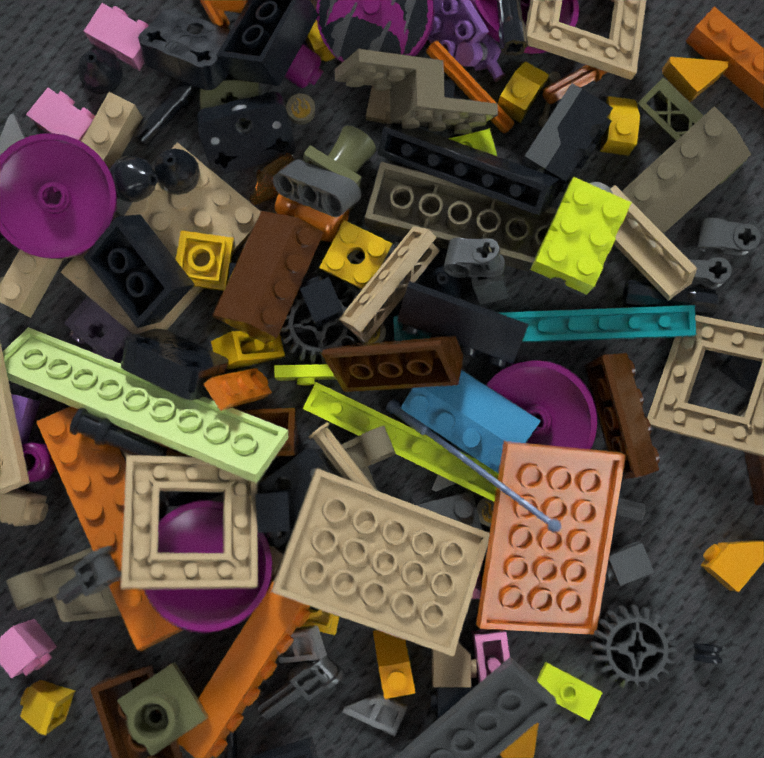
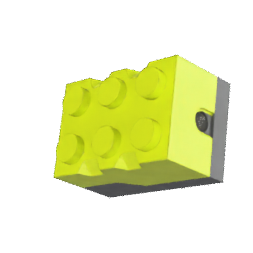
[528,177,632,297]

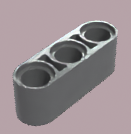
[273,159,361,217]

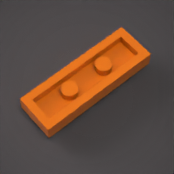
[204,368,272,411]

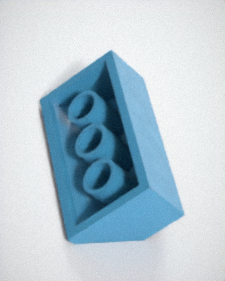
[400,369,541,473]

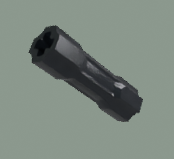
[497,0,528,56]
[622,280,718,317]

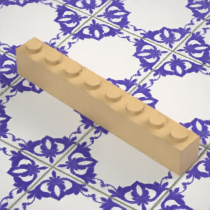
[0,92,143,318]

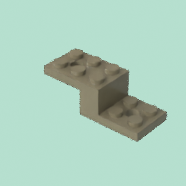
[335,49,498,134]

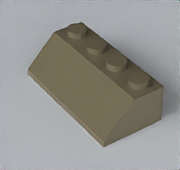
[622,106,751,234]

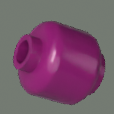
[284,44,324,89]
[22,442,56,482]

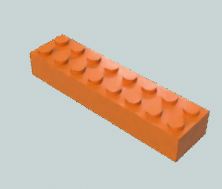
[36,406,183,651]

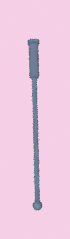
[386,399,561,532]

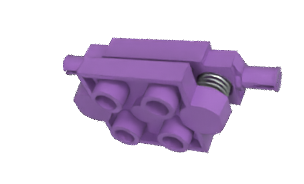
[428,0,505,82]

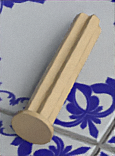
[309,422,375,490]

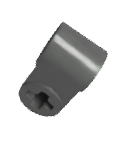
[697,218,761,256]
[444,237,506,278]

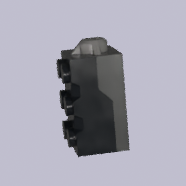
[521,83,613,199]

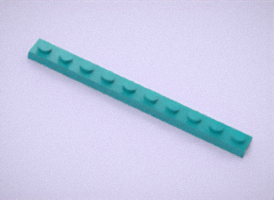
[394,305,696,343]

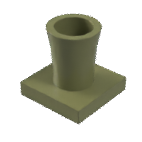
[303,126,376,212]
[117,661,208,756]

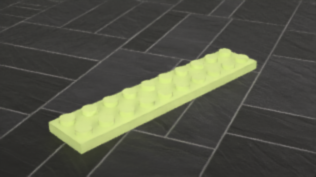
[2,327,288,483]

